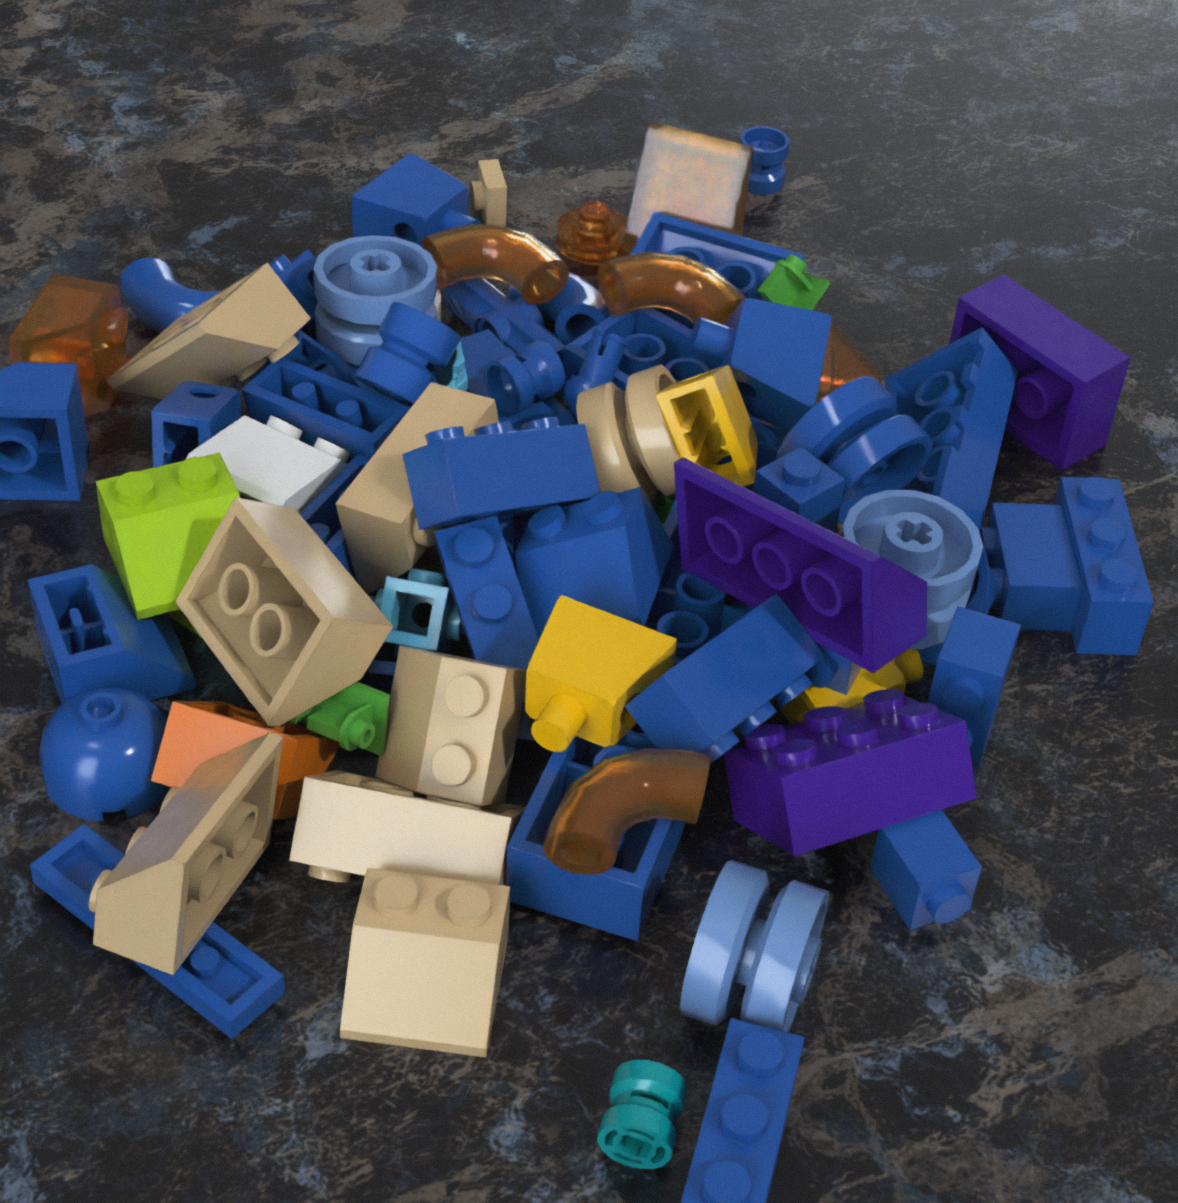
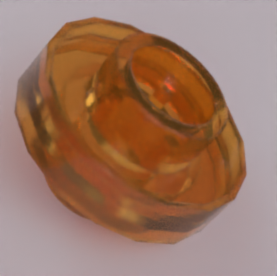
[556,201,631,265]

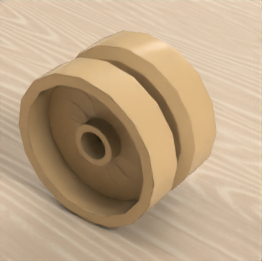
[576,364,680,505]

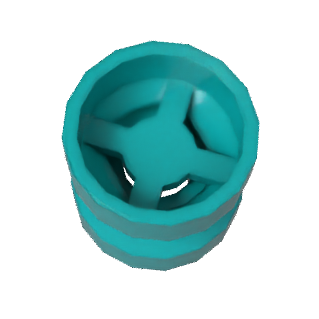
[597,1060,688,1169]

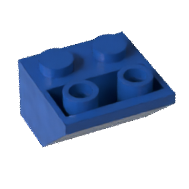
[28,564,196,703]

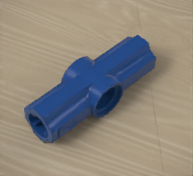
[443,268,566,364]

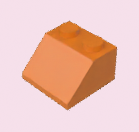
[151,701,339,827]

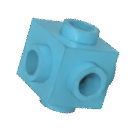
[374,568,464,656]

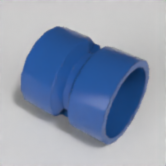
[355,302,461,408]

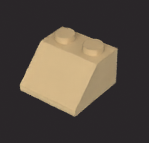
[375,646,527,806]
[340,868,510,1058]

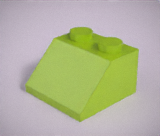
[96,452,240,620]

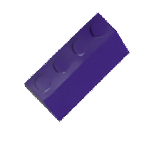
[674,457,927,673]

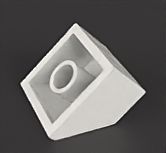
[186,415,350,514]

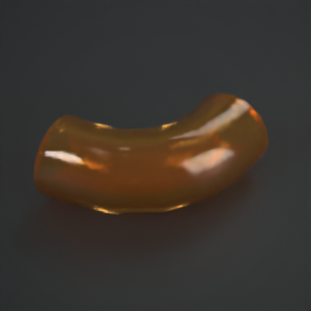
[422,224,569,305]
[598,251,747,325]
[543,748,711,875]

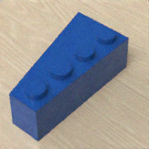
[885,327,1018,533]

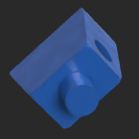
[352,153,482,257]
[688,298,832,433]
[151,381,241,468]

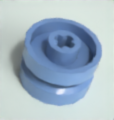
[313,235,437,366]
[841,490,983,649]
[680,860,829,1033]

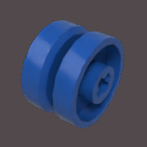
[776,376,933,531]

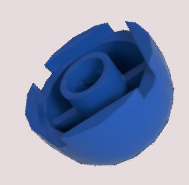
[39,687,171,821]

